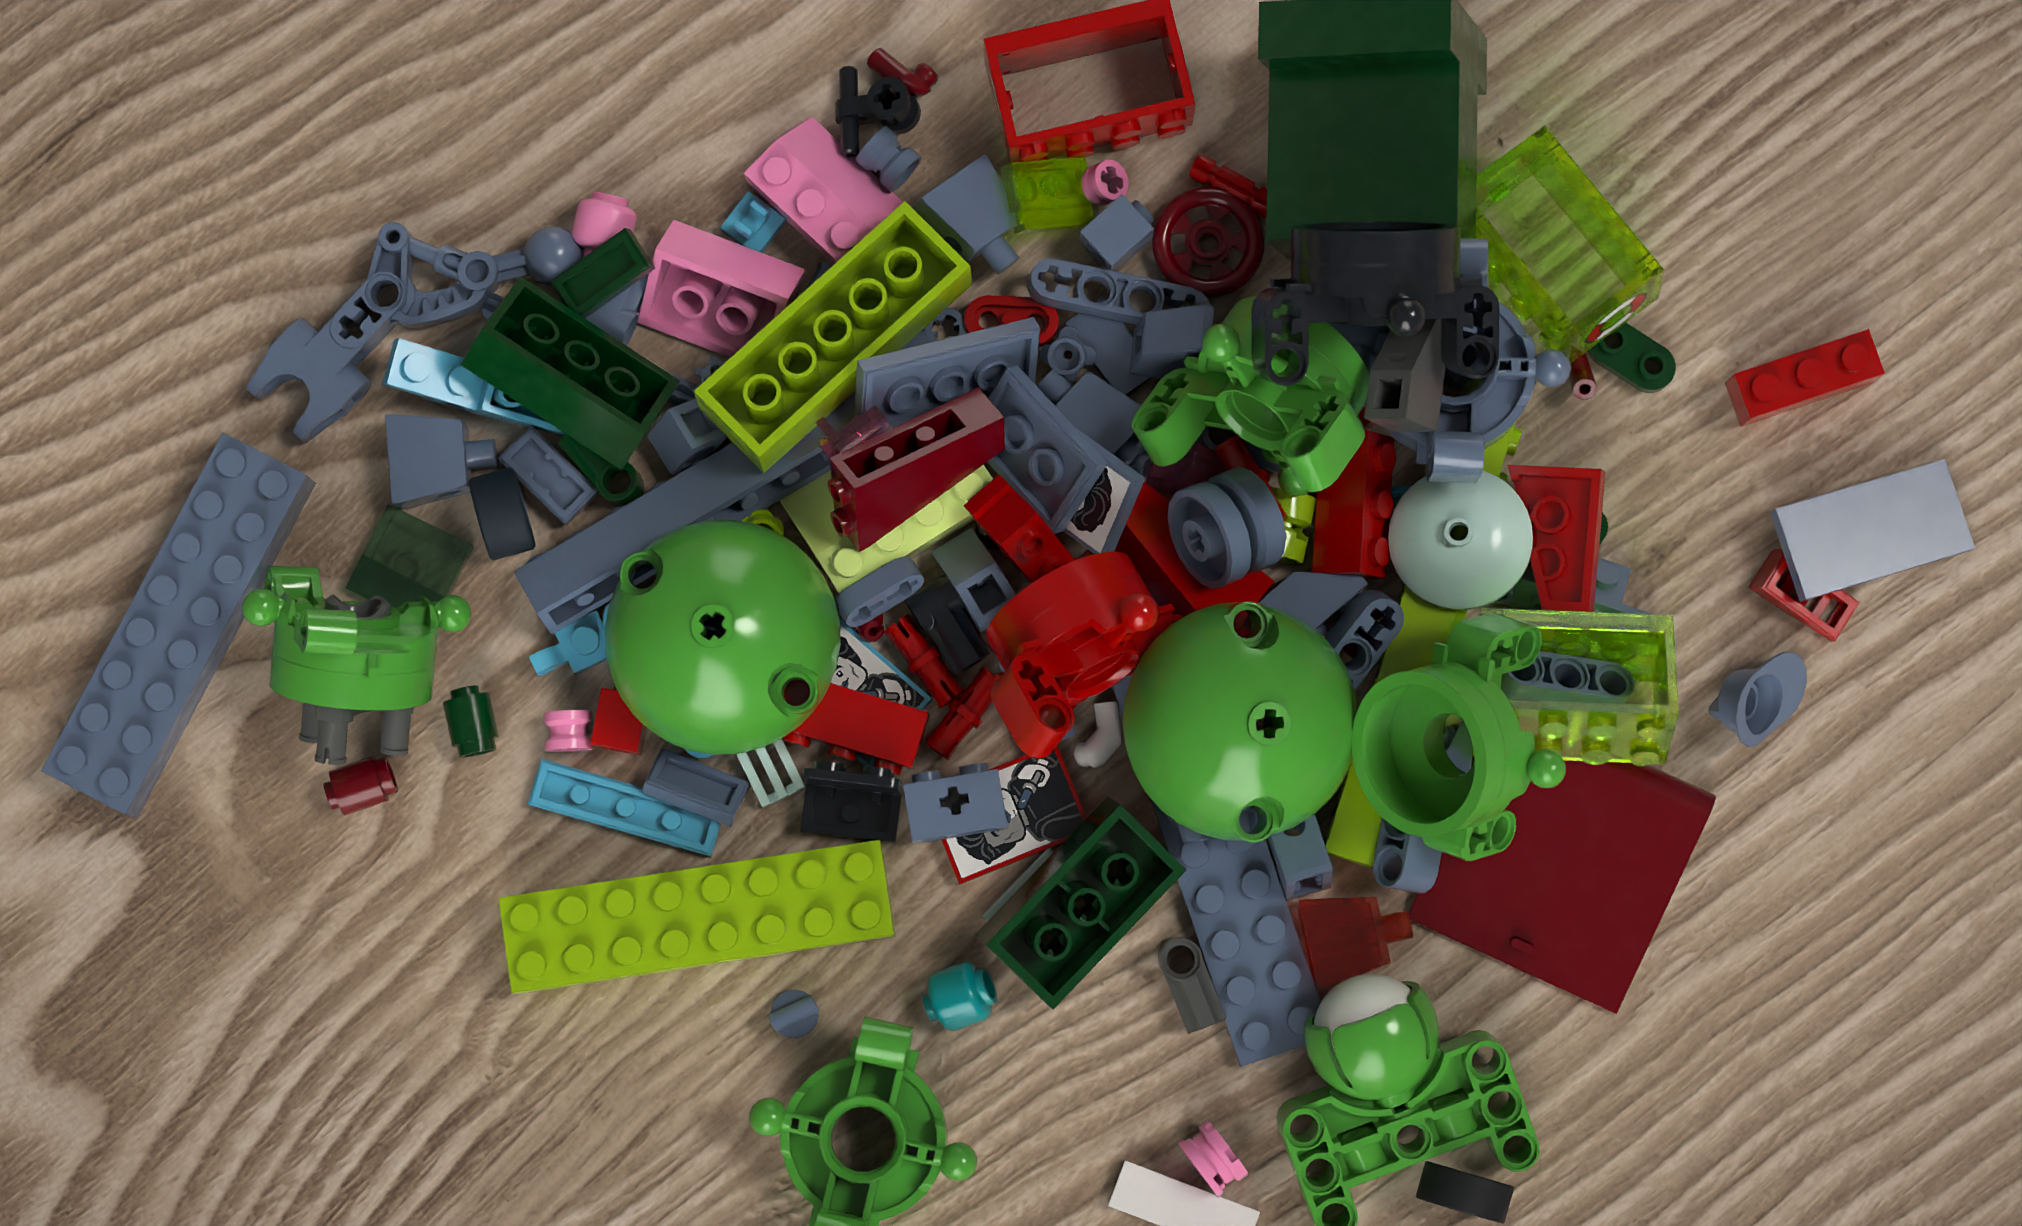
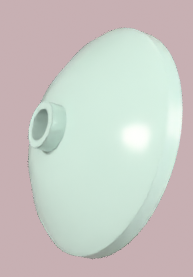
[1388,470,1533,610]

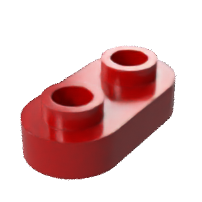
[964,295,1059,347]

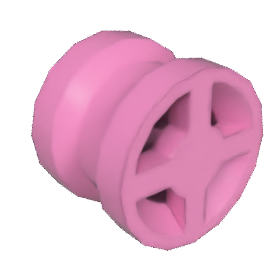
[544,710,593,752]

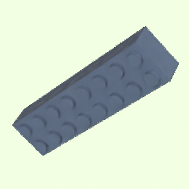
[41,433,316,818]

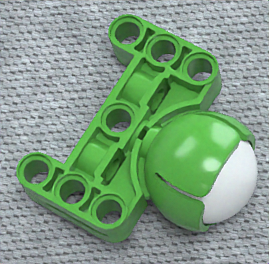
[1276,974,1540,1226]

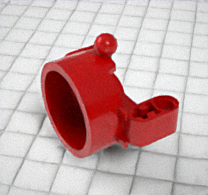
[986,552,1185,758]

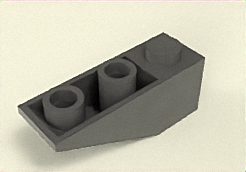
[1364,319,1446,432]

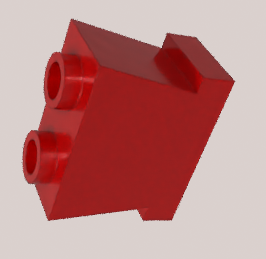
[963,474,1075,583]

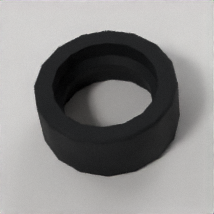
[1416,1161,1514,1224]

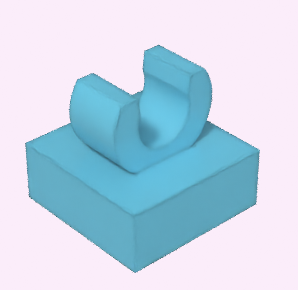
[720,191,787,253]

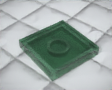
[345,504,474,608]

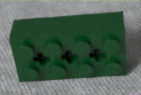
[460,276,680,470]
[975,796,1186,1010]

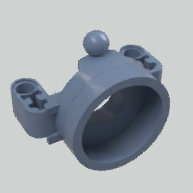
[1351,238,1571,483]

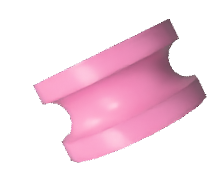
[1081,160,1129,206]

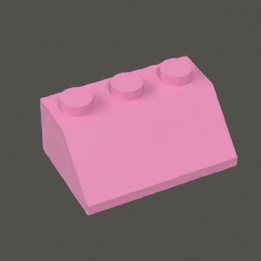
[744,117,903,265]
[637,220,805,358]

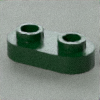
[1586,318,1676,393]

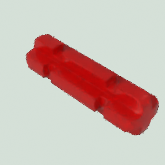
[1189,154,1267,217]

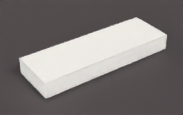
[1108,1160,1260,1226]

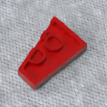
[1508,465,1605,614]

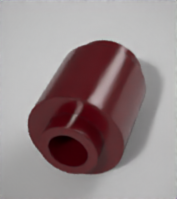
[323,756,398,816]

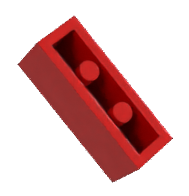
[1725,329,1885,427]
[1312,430,1396,579]
[782,680,930,775]

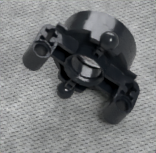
[1251,221,1499,386]

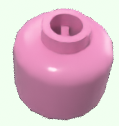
[571,191,637,258]

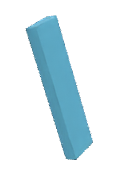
[528,759,722,857]

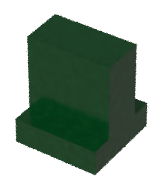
[1258,0,1487,260]

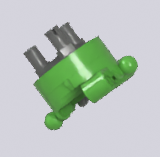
[242,565,471,765]

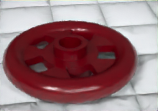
[1152,187,1265,298]

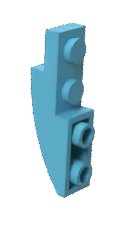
[382,338,565,436]

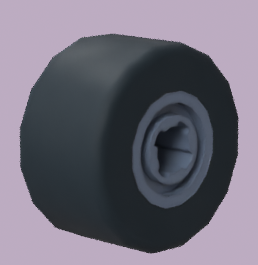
[469,467,536,560]

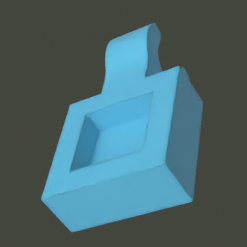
[529,610,607,677]

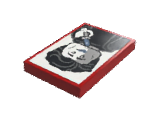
[941,745,1087,885]

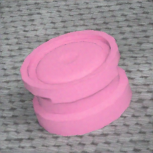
[1177,1120,1248,1197]

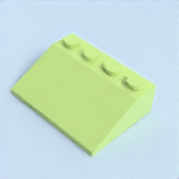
[780,465,993,594]

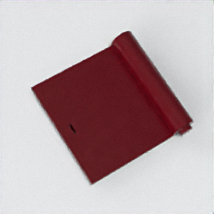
[1407,710,1716,1014]

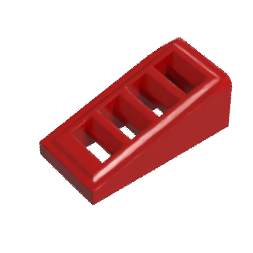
[1749,549,1860,642]

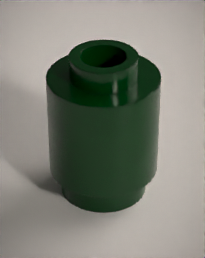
[443,685,499,758]

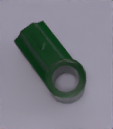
[558,433,645,507]

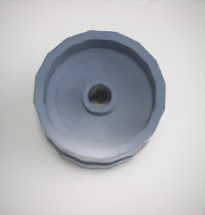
[1168,466,1286,589]

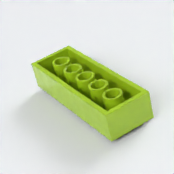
[694,201,972,474]

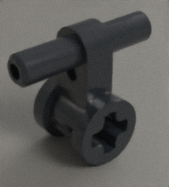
[835,66,921,158]

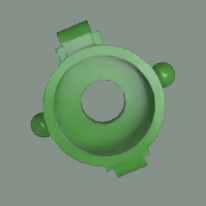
[1131,296,1370,497]
[1351,613,1566,861]
[749,1016,977,1226]

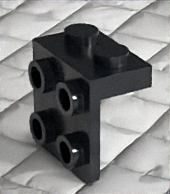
[800,761,903,844]

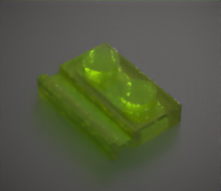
[1001,157,1097,234]

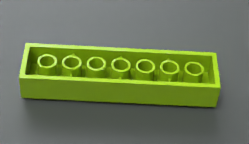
[498,840,896,994]

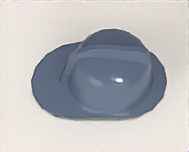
[1708,652,1807,747]

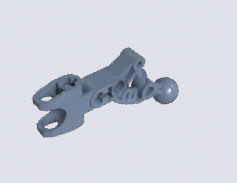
[246,222,582,443]

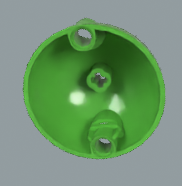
[605,520,841,755]
[1123,602,1358,843]

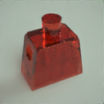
[1296,897,1413,991]

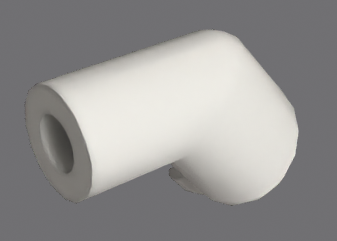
[1074,702,1121,768]

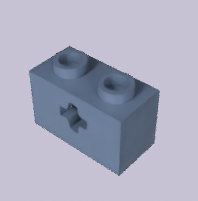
[903,763,1008,844]

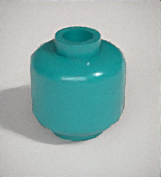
[922,961,997,1031]

